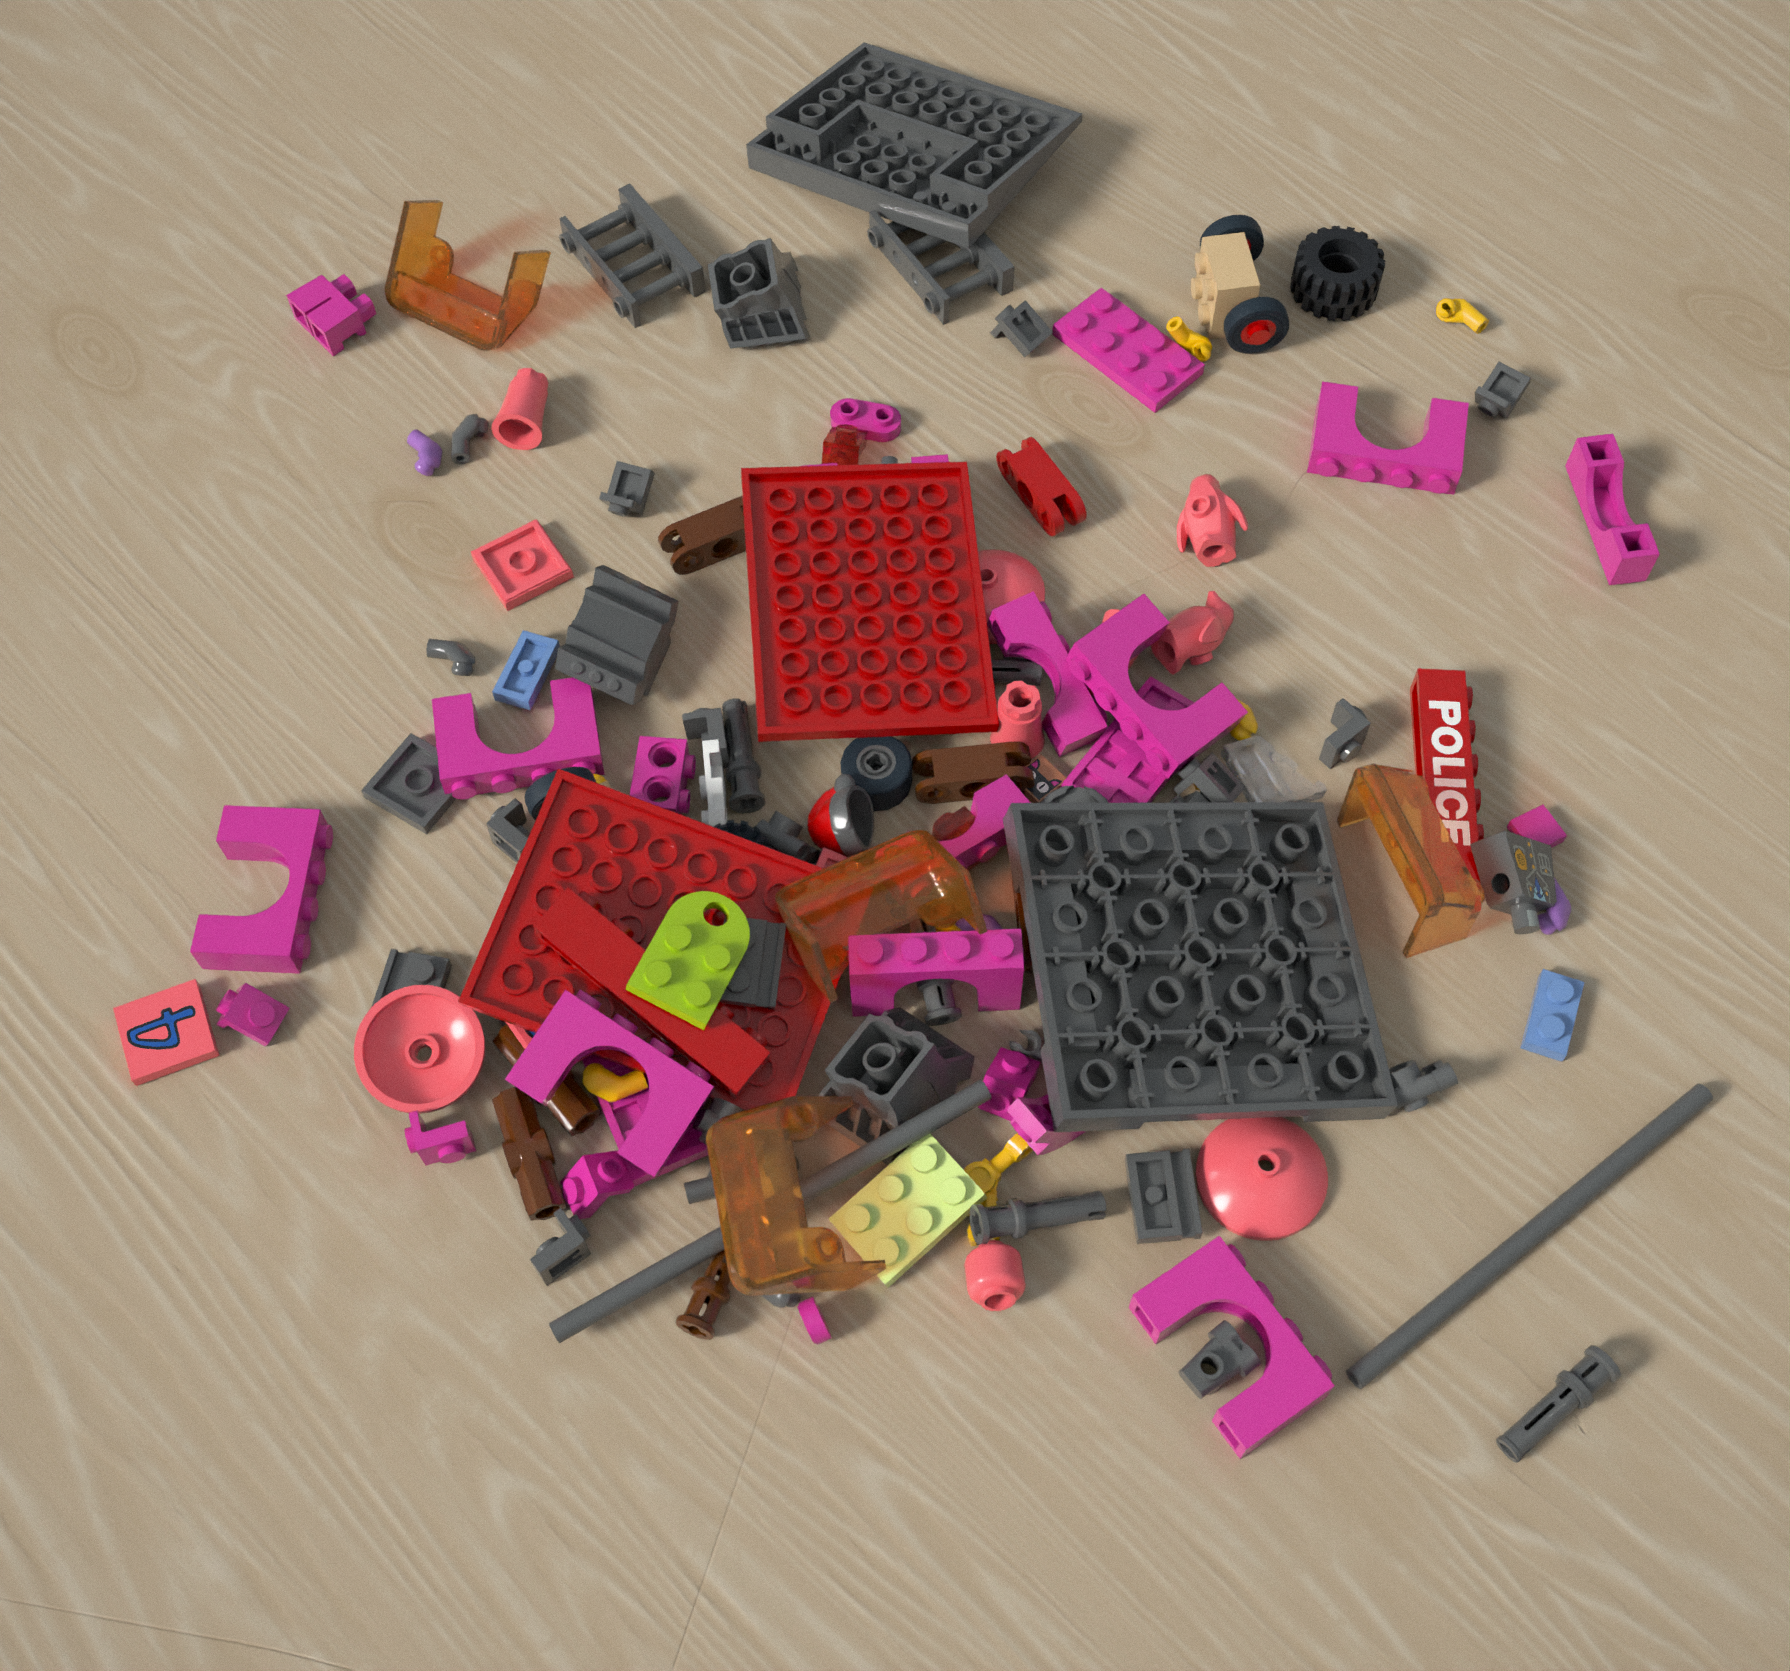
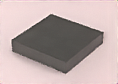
[361,733,456,835]

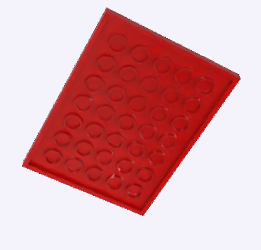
[741,461,999,742]
[458,769,874,1125]

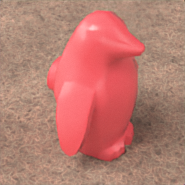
[1177,474,1248,567]
[1151,591,1234,675]

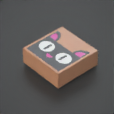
[1016,754,1066,803]

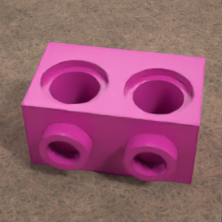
[630,736,696,815]

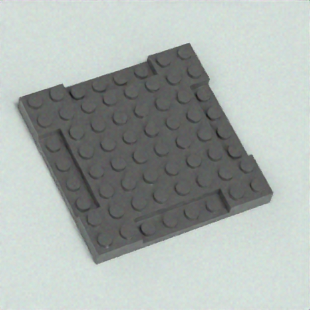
[1003,802,1398,1132]

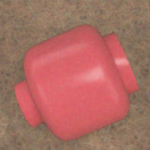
[964,1240,1026,1311]

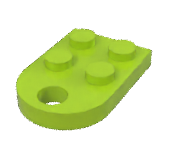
[625,891,750,1030]

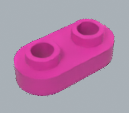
[830,398,901,442]

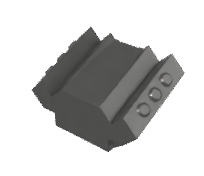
[708,238,810,349]
[555,565,679,705]
[815,1007,975,1165]

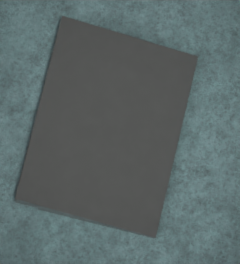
[746,42,1082,249]

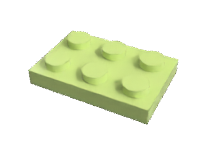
[829,1134,987,1288]

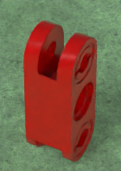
[996,437,1087,537]

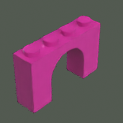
[1307,381,1469,495]
[1065,593,1248,779]
[432,677,605,799]
[190,805,333,974]
[848,929,1024,1017]
[505,990,714,1178]
[1129,1235,1335,1459]

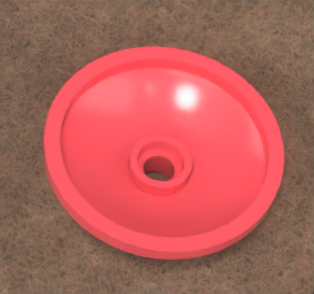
[978,549,1045,644]
[354,985,485,1114]
[1195,1117,1328,1241]

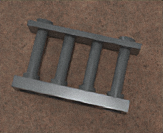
[559,183,706,328]
[867,210,1015,325]

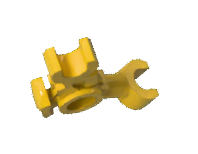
[963,1133,1033,1246]

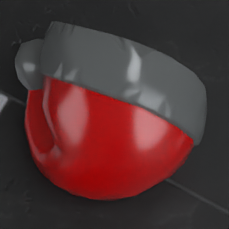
[807,774,874,859]

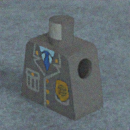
[1470,831,1557,934]

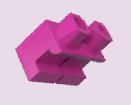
[286,274,377,357]

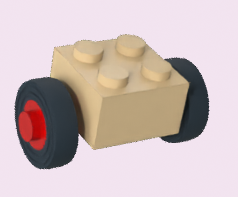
[1191,215,1289,354]

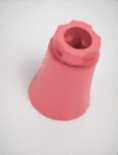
[491,368,549,450]
[990,680,1045,759]

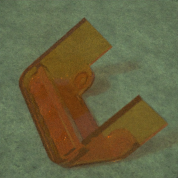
[385,200,551,351]
[1337,763,1485,958]
[775,830,987,1003]
[706,1096,886,1296]

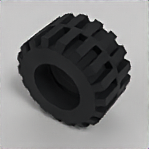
[1290,226,1385,321]

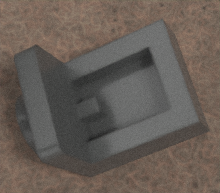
[1474,361,1531,419]
[599,461,655,518]
[1319,698,1371,769]

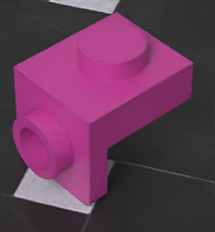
[216,983,290,1046]
[978,1047,1040,1121]
[404,1110,476,1166]
[560,1150,634,1219]

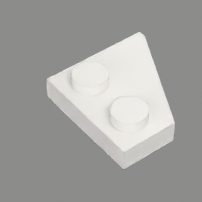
[699,739,728,827]

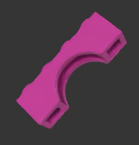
[1565,433,1660,586]
[987,591,1108,758]
[872,774,1030,907]

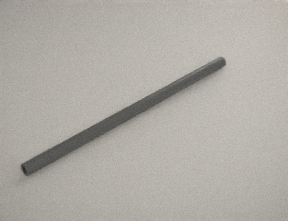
[549,1079,992,1343]
[1346,1084,1713,1389]

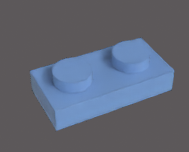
[492,630,560,711]
[1520,969,1584,1062]

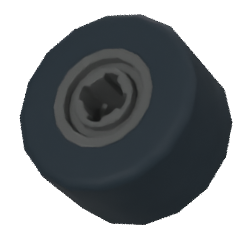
[840,736,912,812]

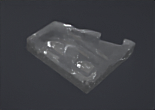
[1220,735,1327,802]

